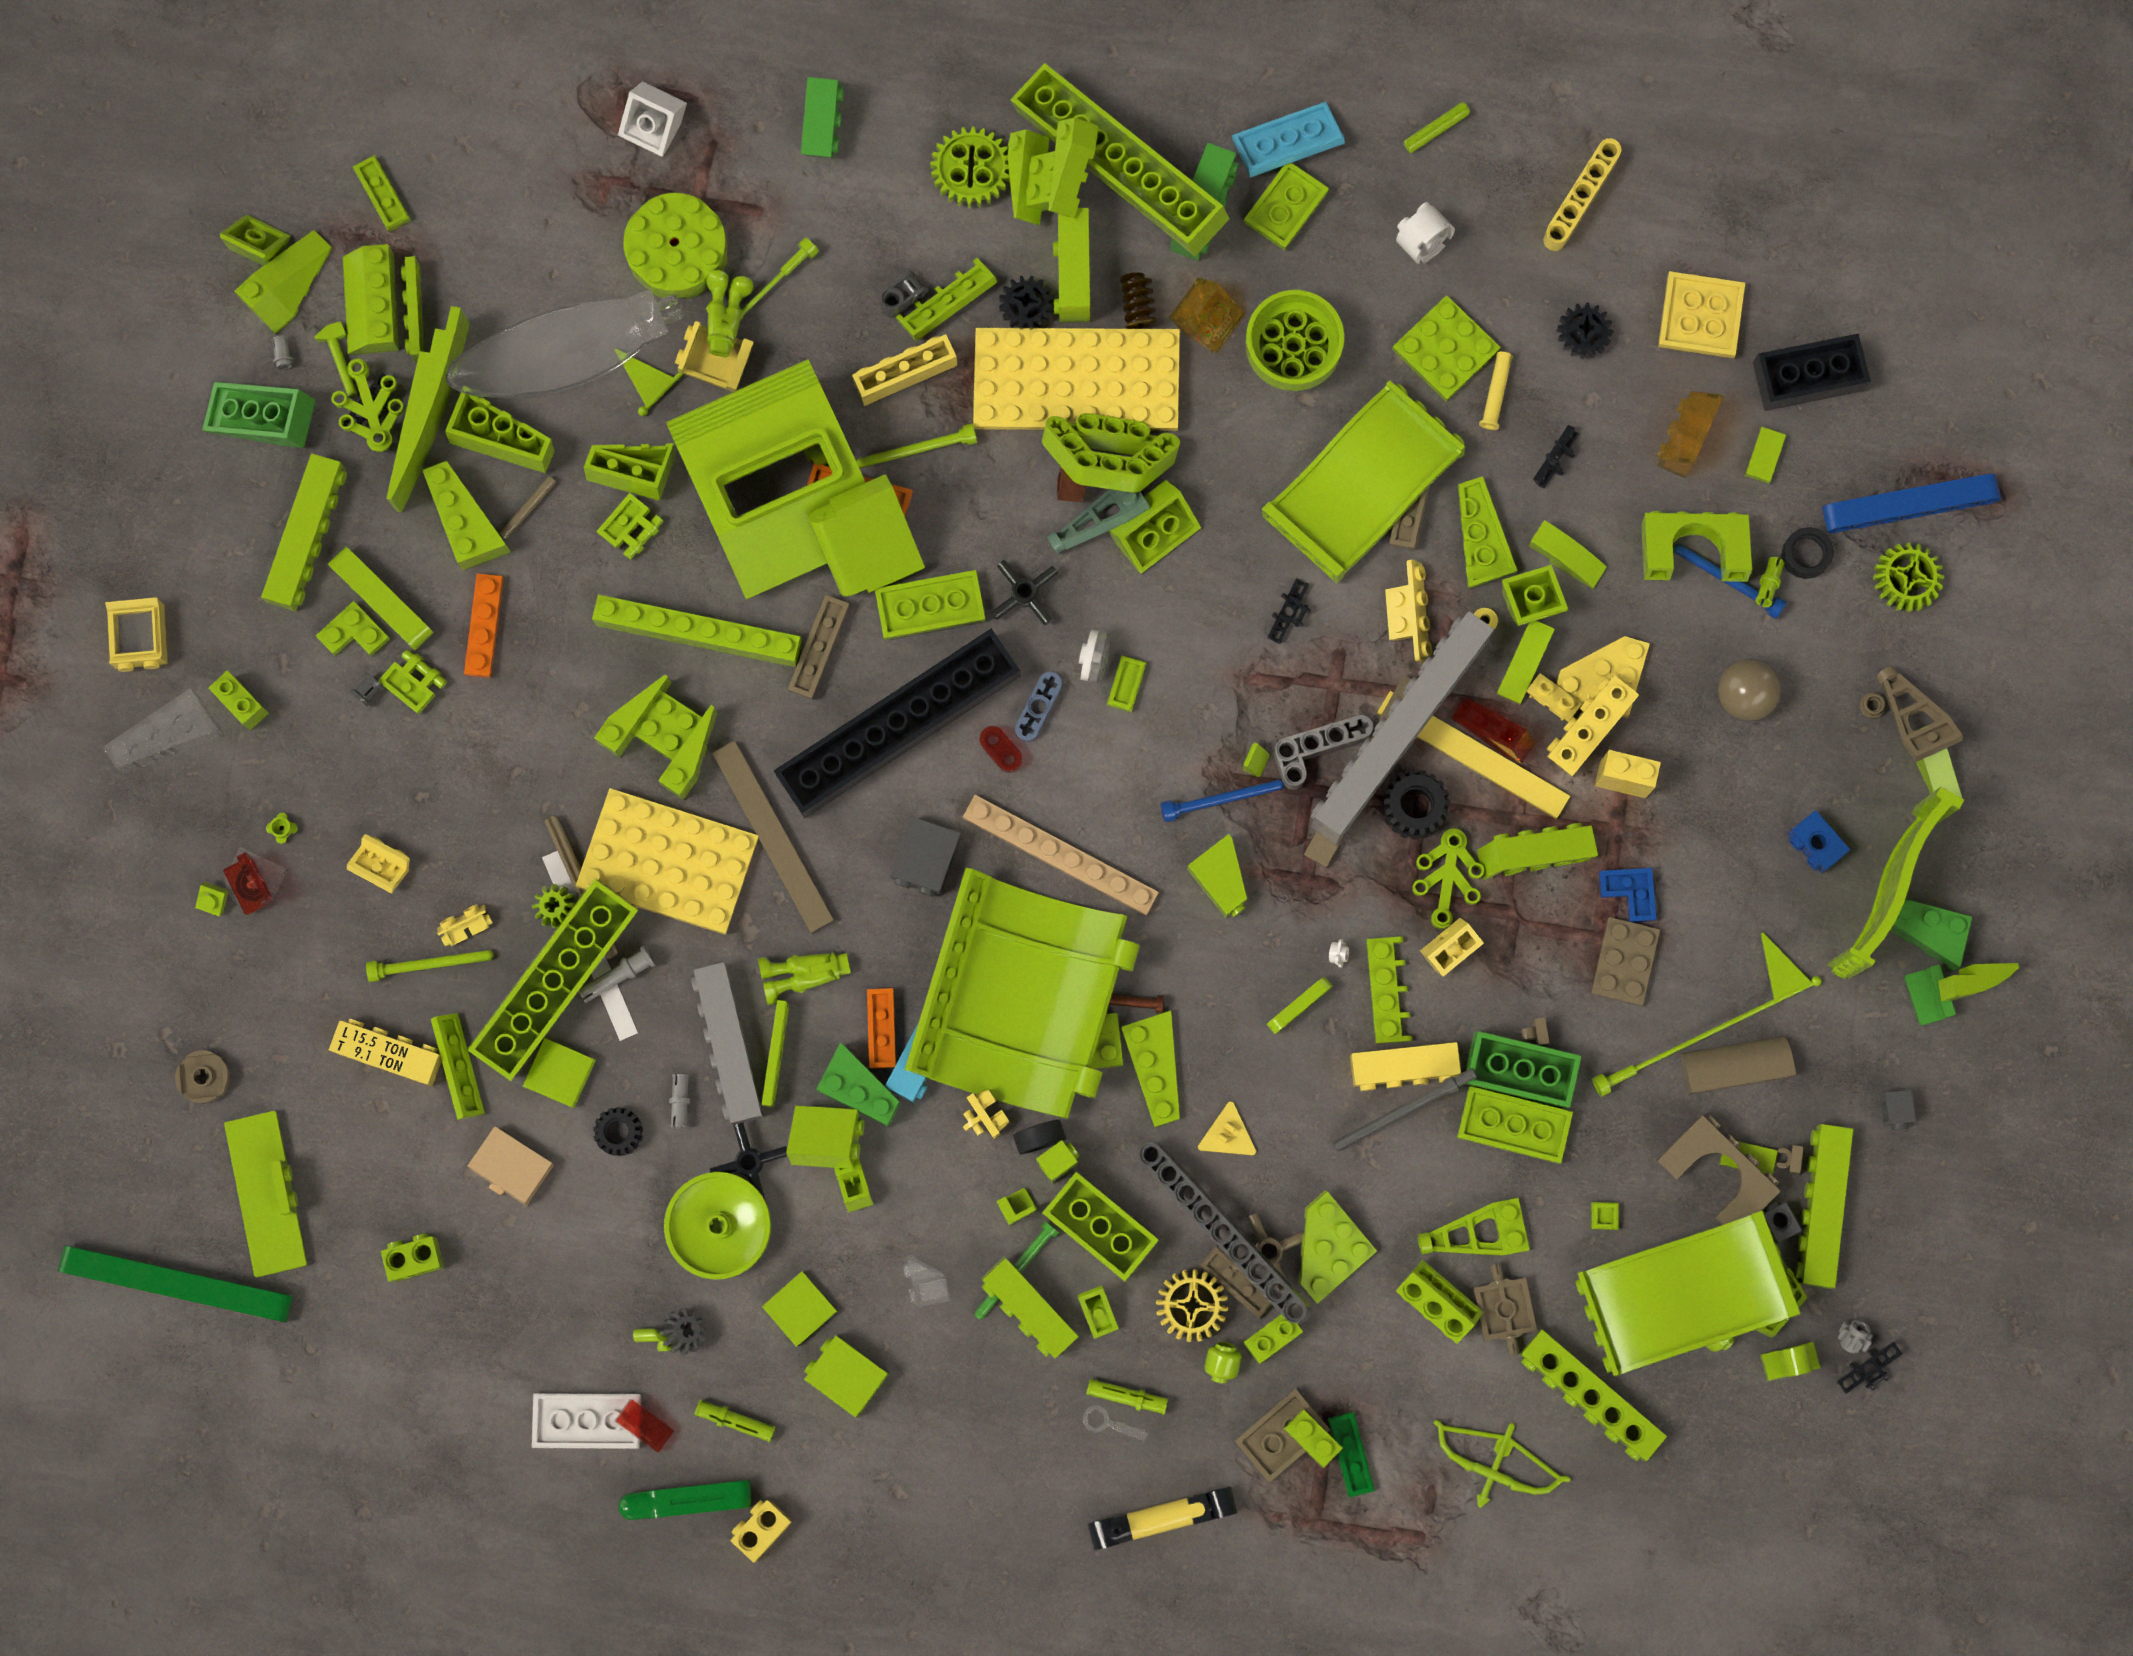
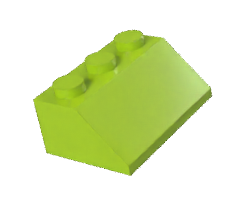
[1108,480,1201,574]

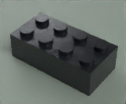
[1753,333,1871,411]

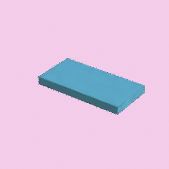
[1232,102,1345,177]

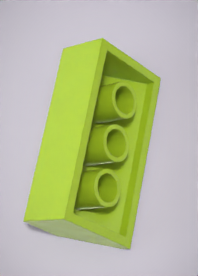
[343,244,400,355]

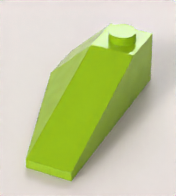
[234,230,332,335]

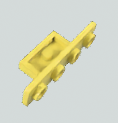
[1385,559,1432,663]

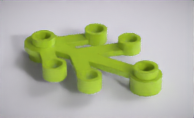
[331,359,405,452]
[1412,828,1484,930]

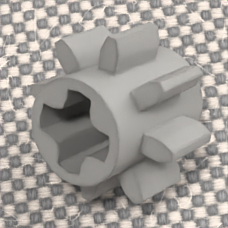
[1837,1320,1873,1353]

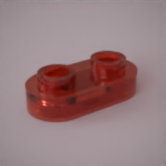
[980,726,1022,773]

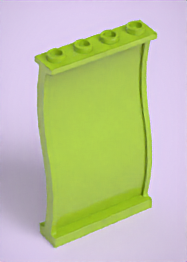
[1262,380,1465,584]
[1827,787,1964,979]
[1575,1211,1800,1377]

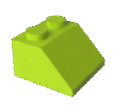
[1502,564,1568,626]

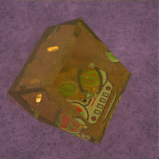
[1169,278,1245,354]

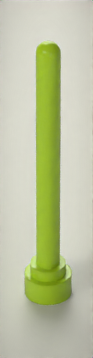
[856,423,978,468]
[366,950,494,983]

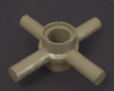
[1230,1213,1304,1291]

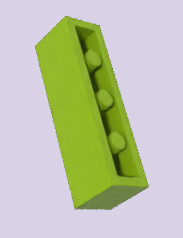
[981,1256,1078,1359]

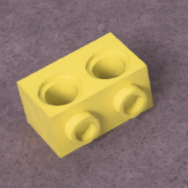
[730,1499,793,1563]

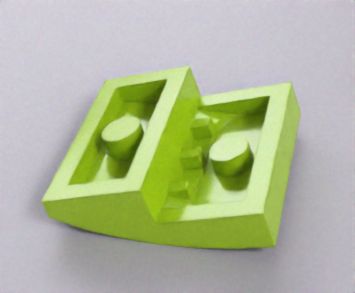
[523,1038,596,1108]

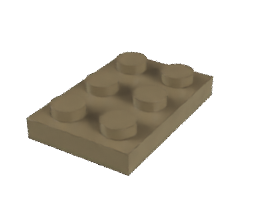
[1590,917,1660,1007]
[1234,1389,1330,1483]

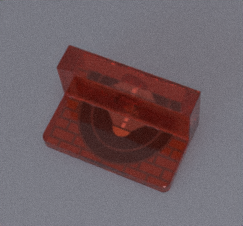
[223,852,275,915]

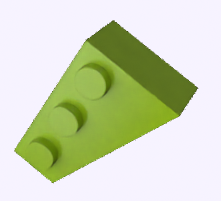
[584,443,676,501]

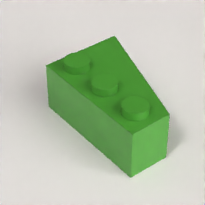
[801,77,844,158]
[1890,899,1972,971]
[816,1042,901,1128]

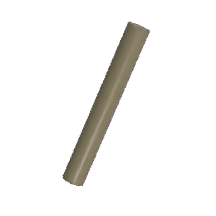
[499,476,557,540]

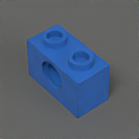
[1787,810,1850,874]

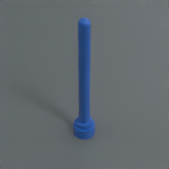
[1674,544,1787,619]
[1160,780,1284,823]

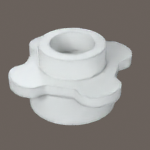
[1329,939,1349,968]

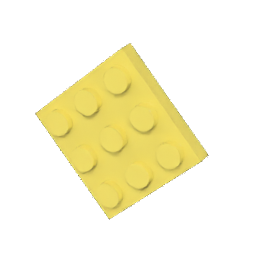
[1658,271,1745,359]

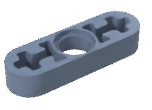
[1015,672,1062,743]

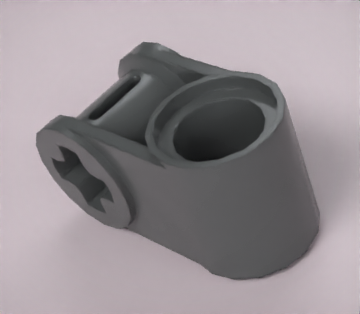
[881,270,929,318]

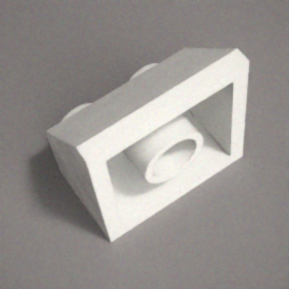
[618,81,687,156]

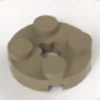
[175,1050,230,1104]

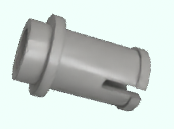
[271,335,294,370]

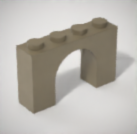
[1656,1114,1781,1225]

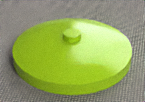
[664,1172,771,1279]

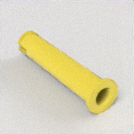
[1479,352,1513,430]

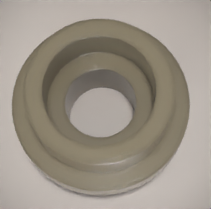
[1859,693,1886,719]

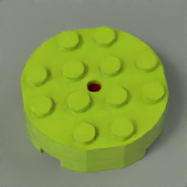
[623,193,728,299]

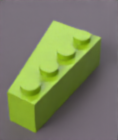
[445,386,555,474]
[422,461,511,570]

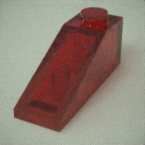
[1451,698,1536,764]

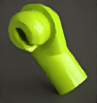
[633,1328,672,1351]

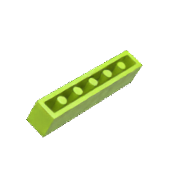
[261,453,347,612]
[1795,1124,1853,1289]

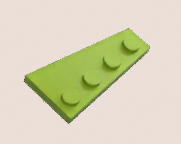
[1121,1011,1180,1128]

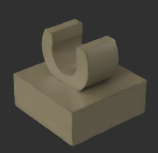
[1520,1017,1549,1047]
[1776,1145,1803,1175]

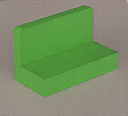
[1904,964,1956,1026]

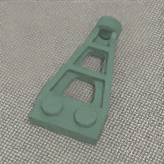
[1046,489,1150,554]

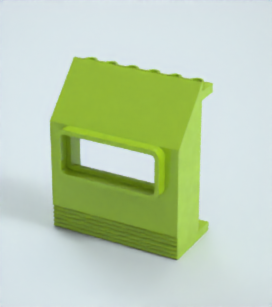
[666,359,866,600]

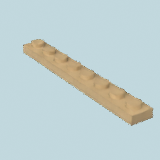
[963,795,1159,916]

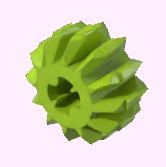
[532,884,575,929]

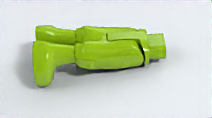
[706,270,753,358]
[757,952,851,1006]

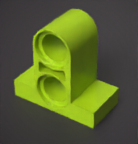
[1760,1342,1821,1381]

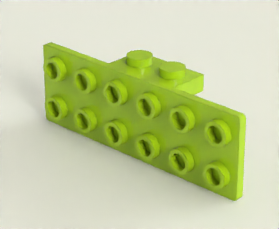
[224,1111,307,1277]

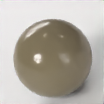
[1718,659,1781,721]

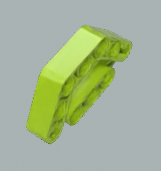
[1042,413,1180,493]

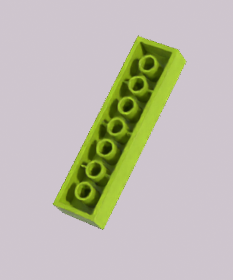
[468,877,638,1081]

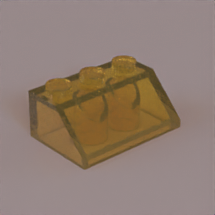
[1656,391,1724,478]

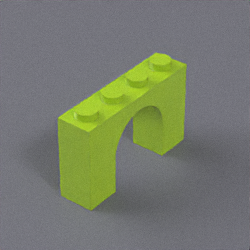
[1641,511,1752,582]

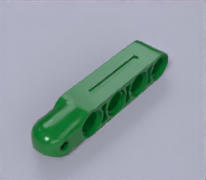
[618,1480,752,1520]

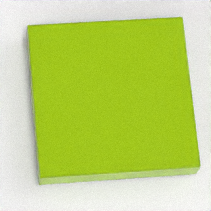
[762,1271,837,1347]

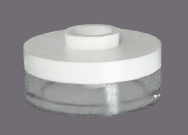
[1079,629,1111,684]

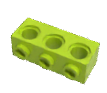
[1396,1259,1484,1344]

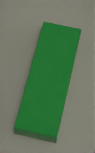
[1327,1412,1375,1498]

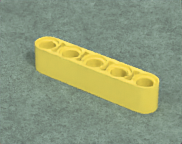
[1543,138,1621,251]

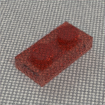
[614,1399,674,1453]

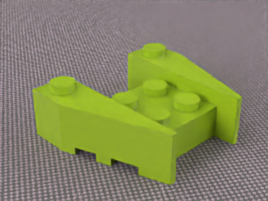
[1008,117,1098,225]
[594,675,717,800]

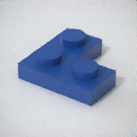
[1598,868,1657,922]

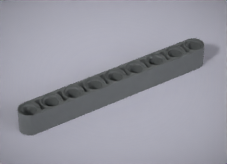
[1139,1142,1312,1324]

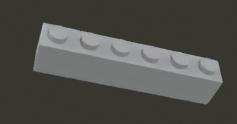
[691,962,764,1125]

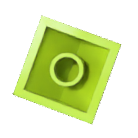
[220,214,291,266]

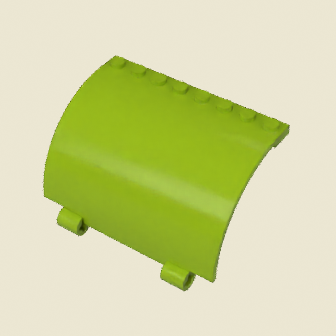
[904,868,1140,1119]

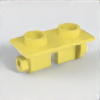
[1526,673,1582,722]
[437,904,493,946]

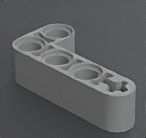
[1274,715,1373,790]

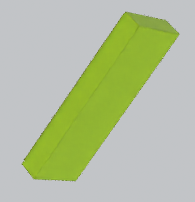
[352,155,411,232]

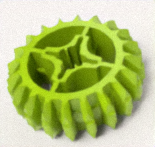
[1873,543,1945,612]

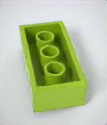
[1053,208,1090,323]
[1042,1171,1159,1281]

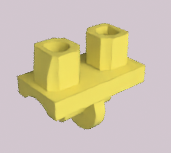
[963,1090,1009,1139]

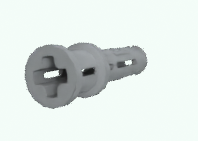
[578,946,656,1003]

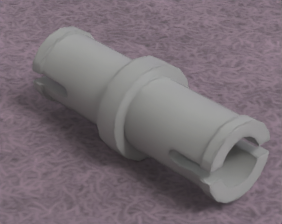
[669,1074,690,1129]

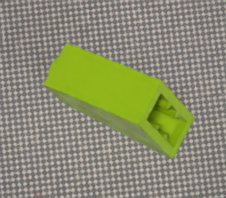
[1187,834,1247,918]

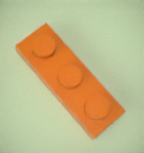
[867,988,896,1069]

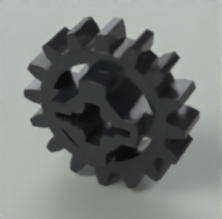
[999,275,1054,330]
[1557,302,1614,359]

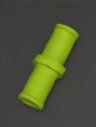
[1755,557,1785,607]

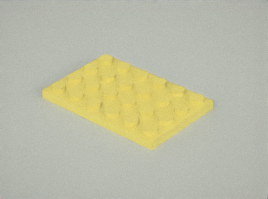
[576,788,759,935]

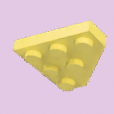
[1556,636,1650,718]

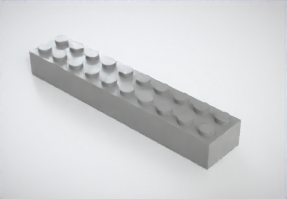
[1311,611,1494,845]

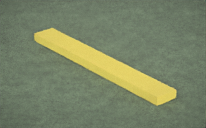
[1377,691,1570,819]

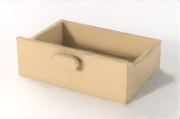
[468,1127,553,1206]

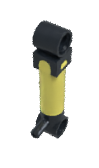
[1088,1486,1238,1550]

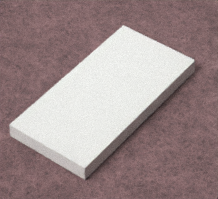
[532,1394,641,1449]

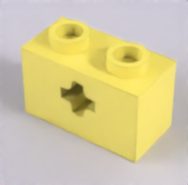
[1420,918,1484,976]

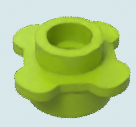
[266,813,298,844]

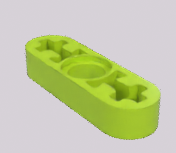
[1266,976,1333,1035]

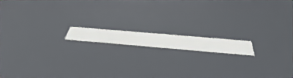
[542,851,638,1041]

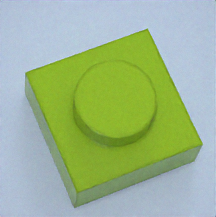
[195,882,229,917]

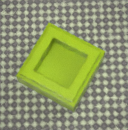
[1591,1202,1619,1230]

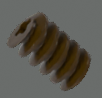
[1120,272,1157,329]

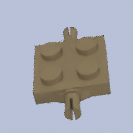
[1473,1263,1537,1355]

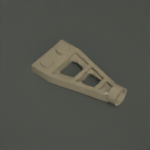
[1877,667,1963,762]

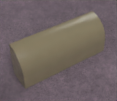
[1680,1036,1796,1095]

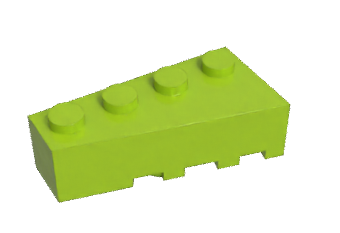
[1477,823,1598,880]

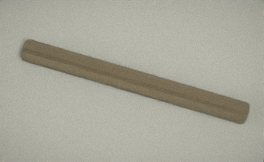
[545,815,618,959]

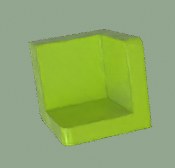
[996,1188,1037,1226]

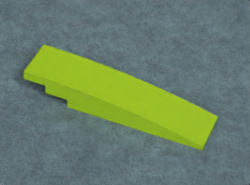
[386,306,470,513]

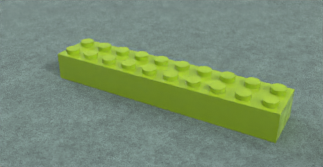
[1010,63,1230,256]

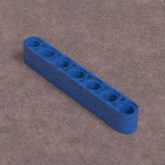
[1822,473,2001,533]

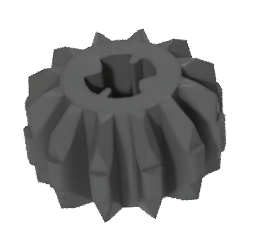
[660,1308,707,1355]

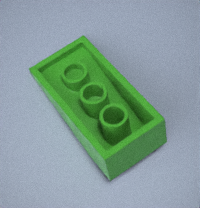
[202,382,316,448]

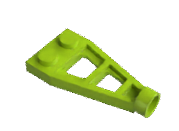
[1417,1198,1530,1256]

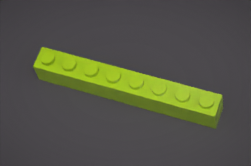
[592,595,803,668]

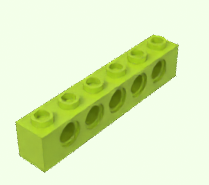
[1518,1330,1667,1462]

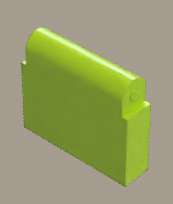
[809,474,925,596]

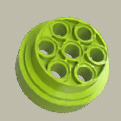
[1245,290,1344,391]

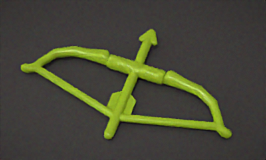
[1434,1419,1571,1508]

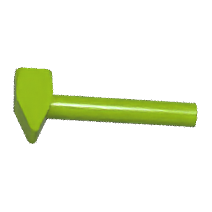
[314,321,358,398]

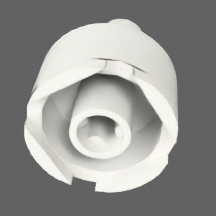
[1396,202,1455,264]

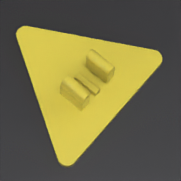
[1198,1102,1256,1155]

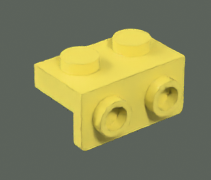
[347,834,410,894]

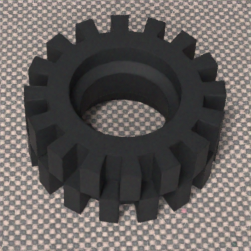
[593,1107,643,1156]

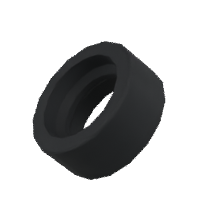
[1781,527,1834,579]
[1013,1119,1066,1155]

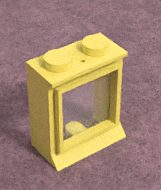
[105,597,168,672]

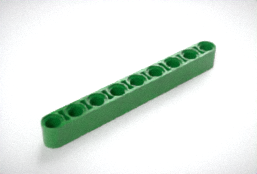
[57,1245,293,1323]

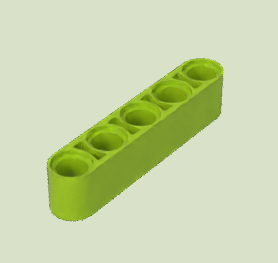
[328,546,434,651]

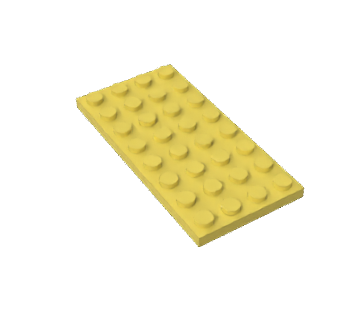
[973,328,1180,431]

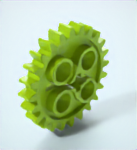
[930,126,1010,208]

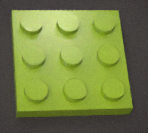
[1392,295,1501,402]

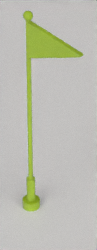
[615,237,819,416]
[1592,932,1822,1097]

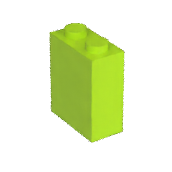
[786,1106,865,1169]
[804,1336,889,1418]

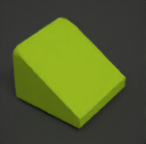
[1242,742,1270,777]

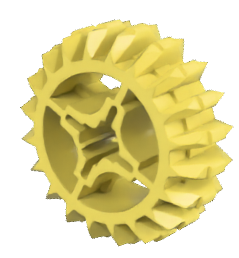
[1156,1269,1228,1342]

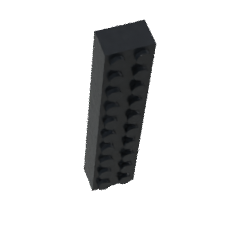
[773,628,1021,819]

